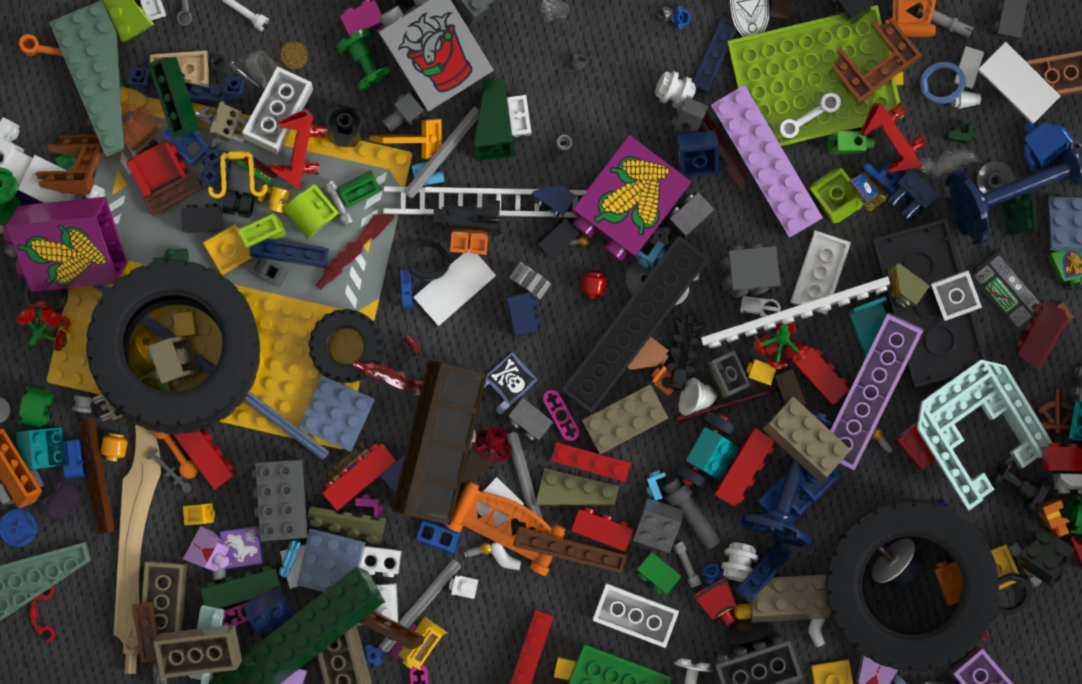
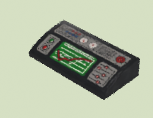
[970,249,1043,333]

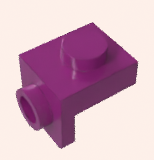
[355,494,383,519]

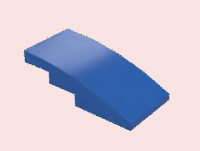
[756,469,840,519]

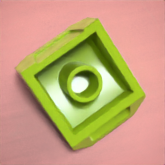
[809,168,865,223]

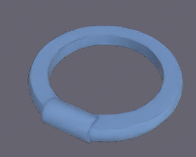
[919,62,966,104]

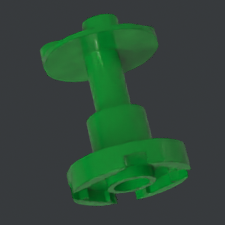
[335,28,393,91]
[0,167,22,225]

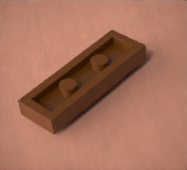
[143,171,203,216]
[132,601,158,663]

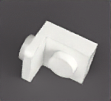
[140,0,166,20]
[449,575,478,599]

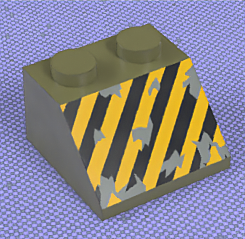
[887,263,930,308]

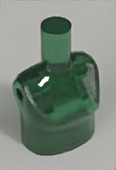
[153,248,189,263]

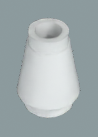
[951,91,981,109]

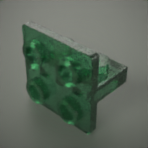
[1002,193,1039,235]

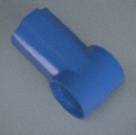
[63,440,86,479]

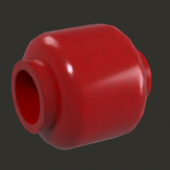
[581,270,607,299]

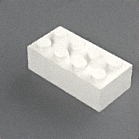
[242,66,313,155]
[592,583,679,648]

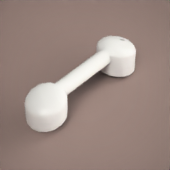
[780,93,841,138]

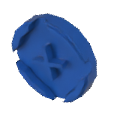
[0,509,38,547]

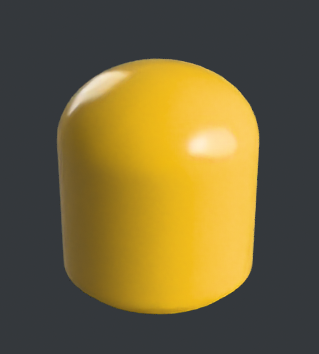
[734,603,751,620]

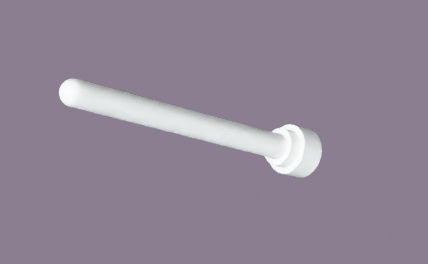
[221,0,269,31]

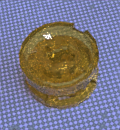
[281,42,309,70]

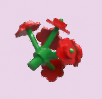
[15,300,71,351]
[753,322,808,369]

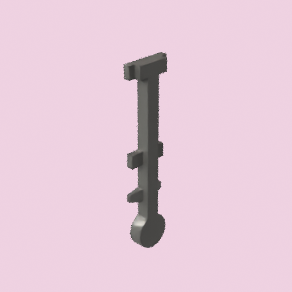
[146,448,192,493]

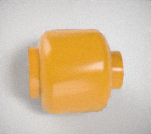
[100,433,128,461]

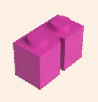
[340,0,383,37]

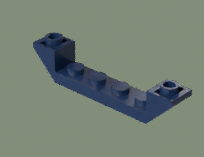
[127,67,245,105]

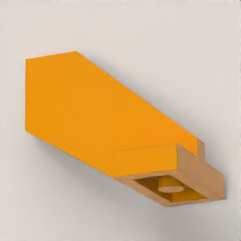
[370,119,442,159]

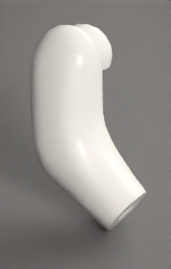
[491,542,521,570]
[808,619,825,648]

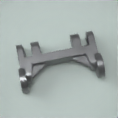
[195,106,225,149]

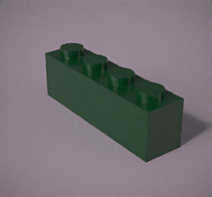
[148,57,200,137]
[201,565,283,608]

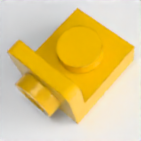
[183,503,215,525]

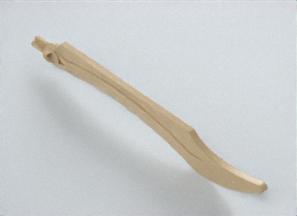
[114,425,161,674]

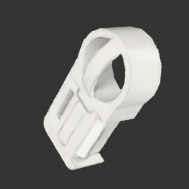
[740,296,780,317]

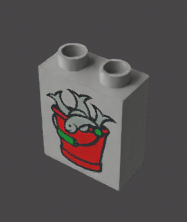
[376,0,494,112]

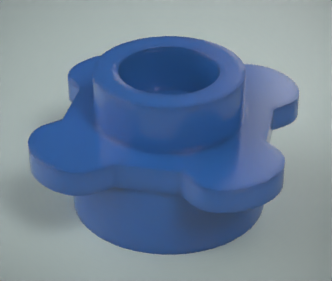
[670,6,690,29]
[702,564,724,584]
[365,645,384,666]

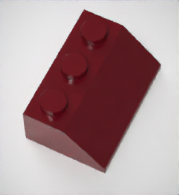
[1015,300,1068,370]

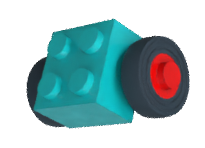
[674,412,739,489]

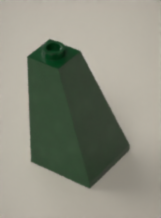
[474,78,515,161]

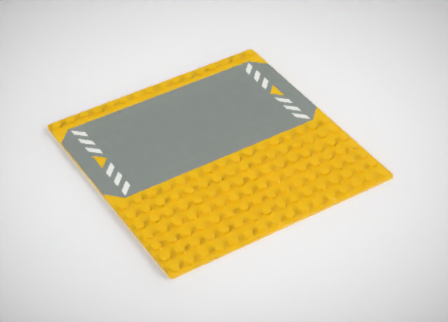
[47,87,412,449]

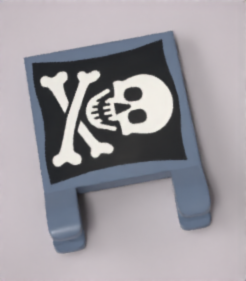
[484,352,538,414]

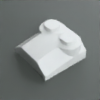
[1053,474,1082,494]

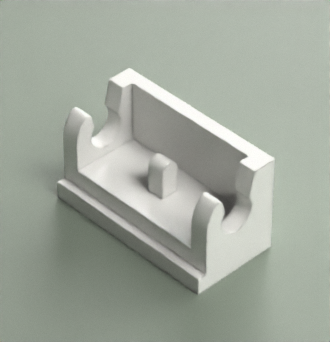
[507,95,531,137]

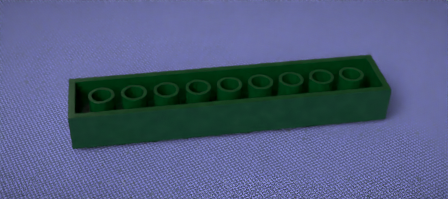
[209,566,385,684]

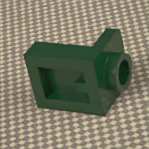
[945,122,976,144]

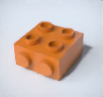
[932,558,962,606]

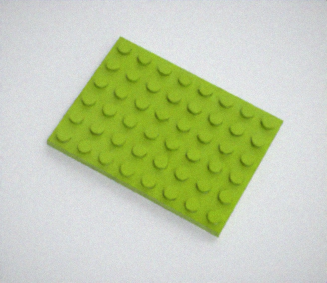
[727,5,904,146]

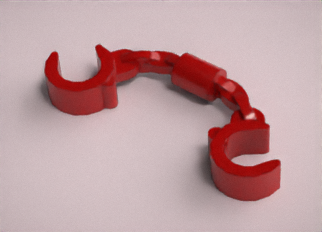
[29,586,56,642]

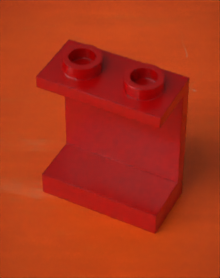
[126,140,188,197]

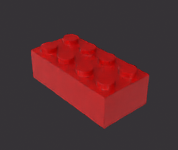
[712,428,775,507]

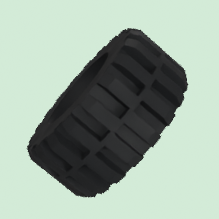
[308,309,384,383]

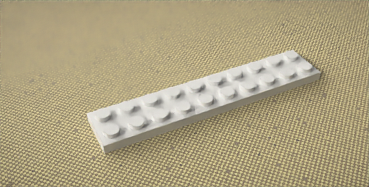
[701,276,890,349]

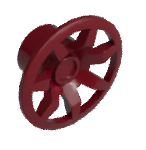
[472,427,512,462]

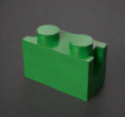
[636,551,682,594]

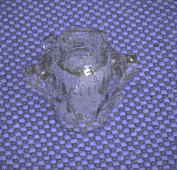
[540,0,569,22]

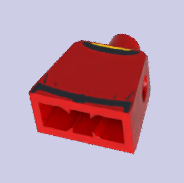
[693,577,736,626]

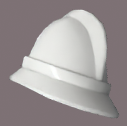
[679,378,717,416]

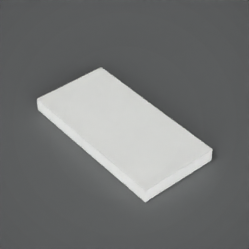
[978,42,1060,124]
[790,230,851,315]
[414,249,496,326]

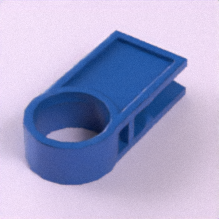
[400,270,413,309]

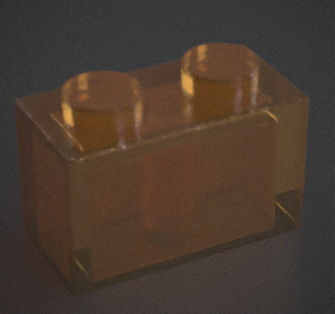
[122,107,162,151]

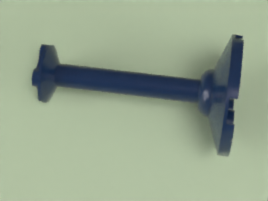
[945,149,1082,245]
[737,411,832,548]

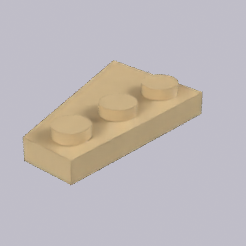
[150,51,209,88]

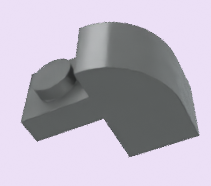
[249,257,289,288]

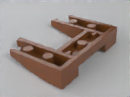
[830,18,922,105]
[36,134,106,195]

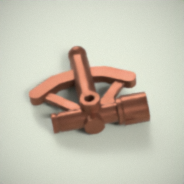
[1037,388,1074,434]

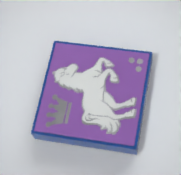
[219,526,263,569]

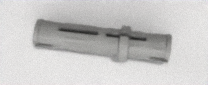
[916,5,974,38]

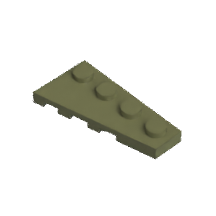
[535,468,619,506]
[307,507,386,545]

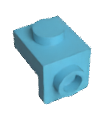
[636,241,666,269]
[646,470,666,501]

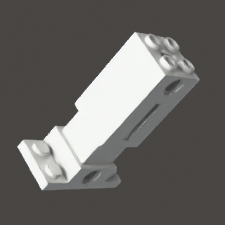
[0,117,105,203]

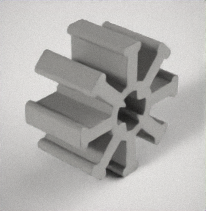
[509,262,551,299]

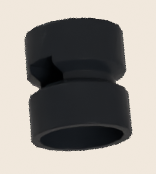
[223,189,255,218]

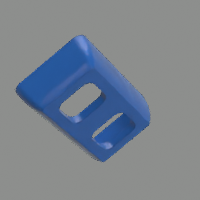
[162,127,208,164]
[414,519,461,554]

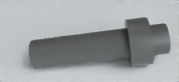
[663,477,721,550]

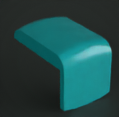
[848,296,887,358]

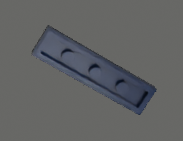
[692,16,737,93]
[250,238,329,268]
[735,542,793,603]

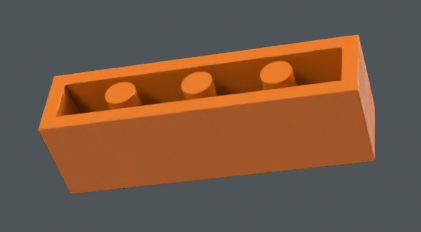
[0,429,42,508]

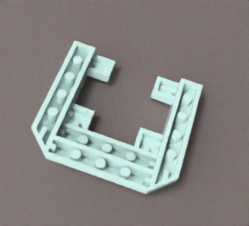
[917,360,1053,511]

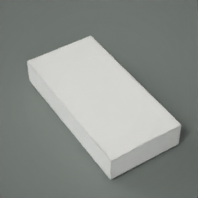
[954,46,984,89]

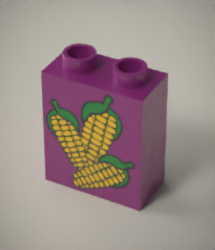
[572,135,691,261]
[3,196,128,292]

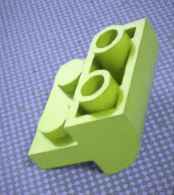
[283,184,339,239]

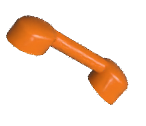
[19,34,63,56]
[153,432,200,479]

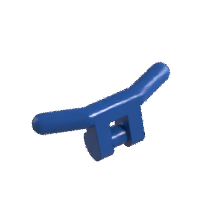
[863,161,906,203]

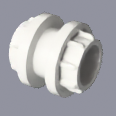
[655,71,696,109]
[721,542,758,582]

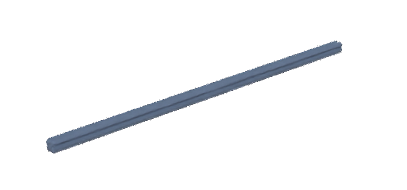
[93,284,329,459]

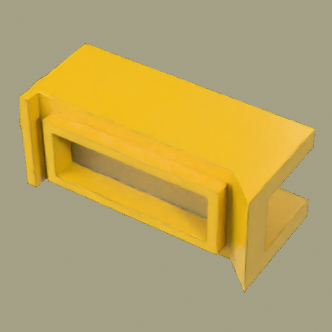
[398,617,447,670]

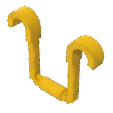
[208,151,268,199]

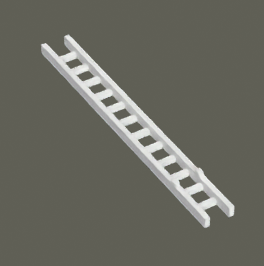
[383,186,587,218]

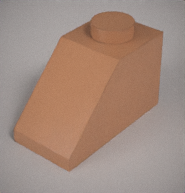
[627,337,669,370]

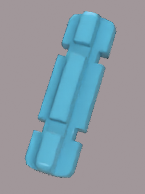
[278,540,301,578]

